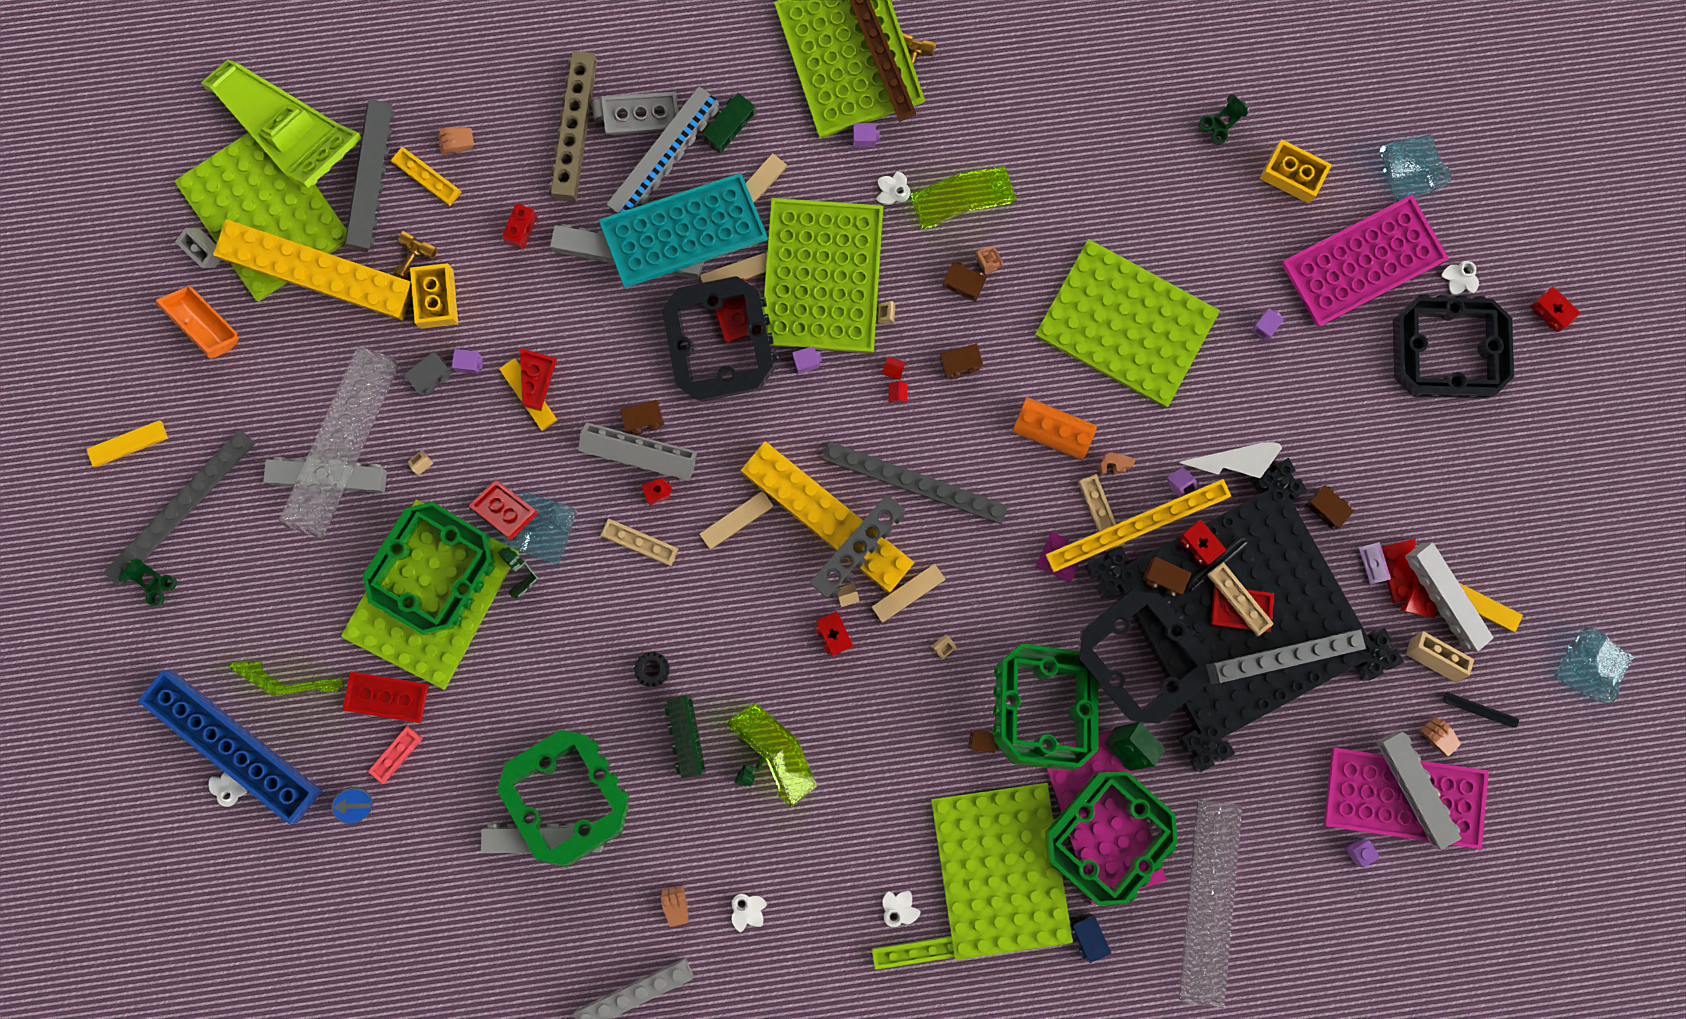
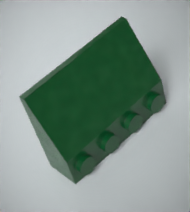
[664,695,706,778]

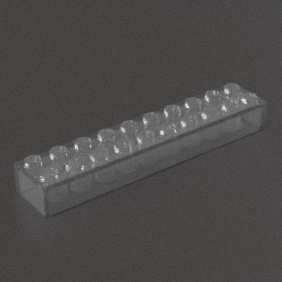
[279,346,399,539]
[1179,799,1242,1008]

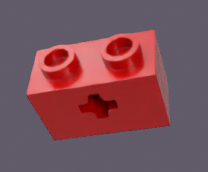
[502,203,537,250]
[1530,287,1581,332]
[1179,520,1226,566]
[814,611,854,657]

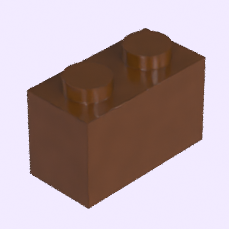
[942,262,987,302]
[939,343,983,380]
[620,400,665,435]
[1305,485,1354,530]
[1142,557,1192,597]
[968,729,999,754]

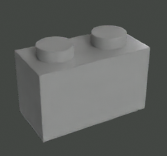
[175,228,221,268]

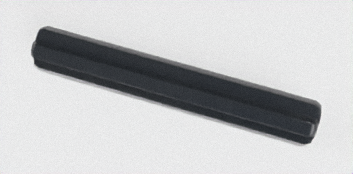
[1186,536,1248,592]
[1443,693,1519,728]

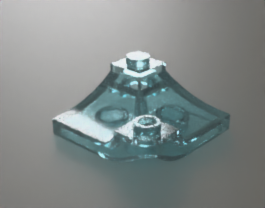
[1379,134,1451,202]
[504,492,578,565]
[1553,626,1634,703]

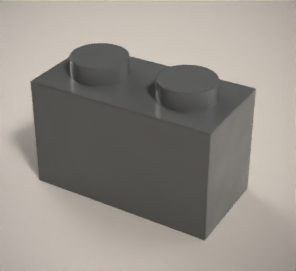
[404,351,453,396]

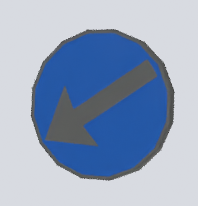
[331,787,373,824]

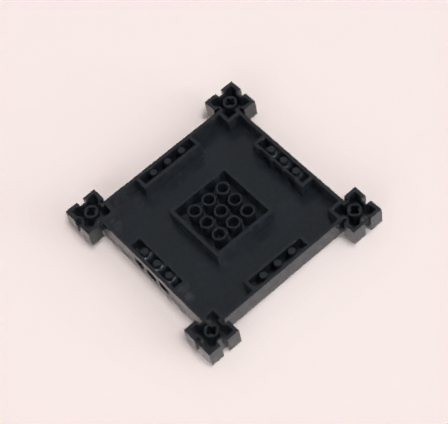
[1084,458,1404,772]

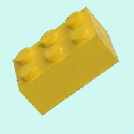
[1259,139,1332,204]
[410,263,458,329]

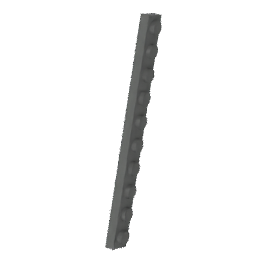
[103,430,256,586]
[822,441,1008,524]

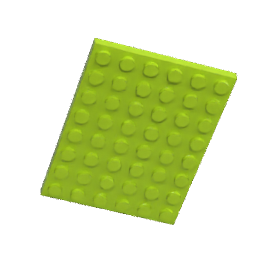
[774,0,925,139]
[174,133,347,302]
[761,198,883,353]
[1034,239,1220,408]
[341,500,519,690]
[931,783,1073,960]

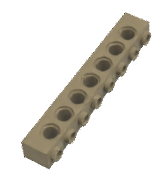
[549,51,597,202]

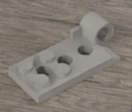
[592,92,678,135]

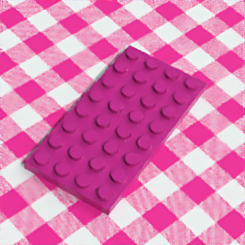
[1281,195,1449,328]
[1046,729,1167,905]
[1323,748,1489,849]

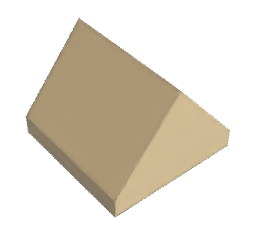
[877,301,895,324]
[408,450,433,475]
[837,583,860,607]
[931,634,957,660]

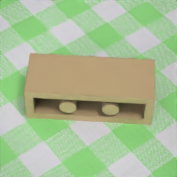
[1406,631,1474,683]

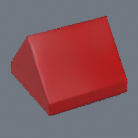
[882,356,906,380]
[888,381,908,402]

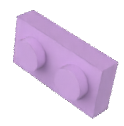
[1359,542,1391,585]

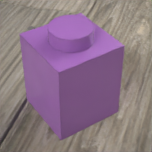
[853,123,880,148]
[1251,308,1284,341]
[792,346,822,374]
[452,349,483,374]
[1167,467,1199,498]
[1345,838,1380,868]

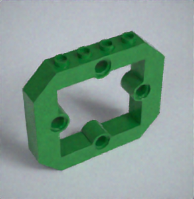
[363,502,495,635]
[992,644,1098,771]
[497,729,630,868]
[1045,771,1178,906]

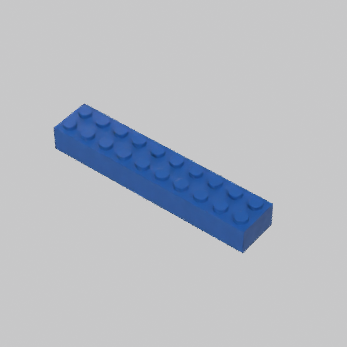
[137,670,322,824]

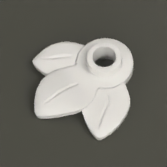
[876,171,911,205]
[1442,261,1479,295]
[209,772,248,807]
[883,891,921,927]
[732,894,767,932]

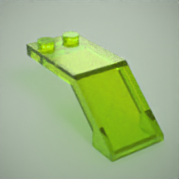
[910,166,1017,229]
[228,660,344,697]
[727,702,817,808]

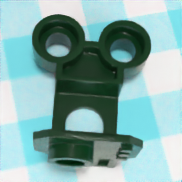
[1198,94,1249,145]
[498,547,539,599]
[119,558,177,606]
[734,735,769,787]

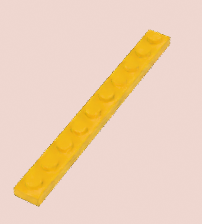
[1046,479,1231,573]

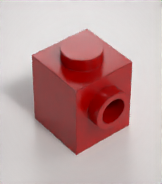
[642,477,673,505]

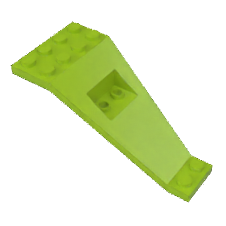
[201,59,362,188]

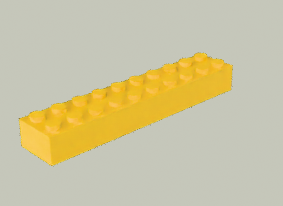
[213,219,412,321]
[741,441,915,594]

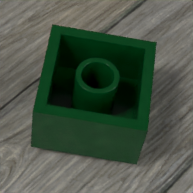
[1104,722,1165,771]

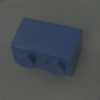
[1070,913,1111,963]

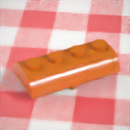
[156,286,239,359]
[1012,397,1097,460]

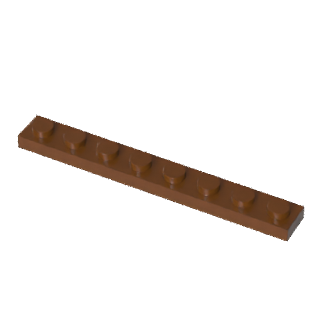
[849,0,916,122]

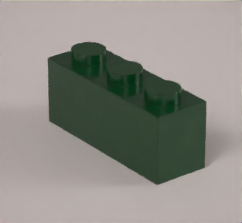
[702,93,756,154]

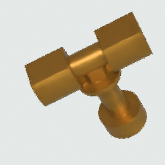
[902,32,936,65]
[393,231,438,280]

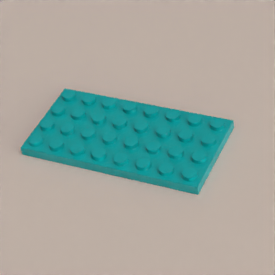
[599,173,768,288]

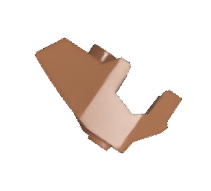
[438,127,474,156]
[975,246,1004,275]
[1098,452,1136,476]
[1418,717,1461,757]
[661,886,689,927]

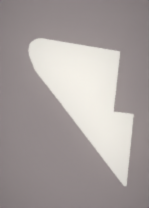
[1179,442,1282,478]

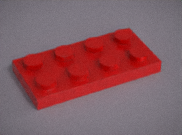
[342,671,429,723]

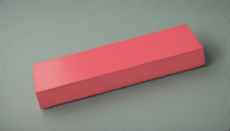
[368,726,423,784]

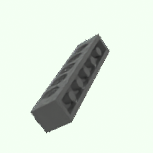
[810,494,905,599]

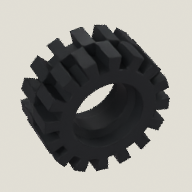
[634,652,670,687]

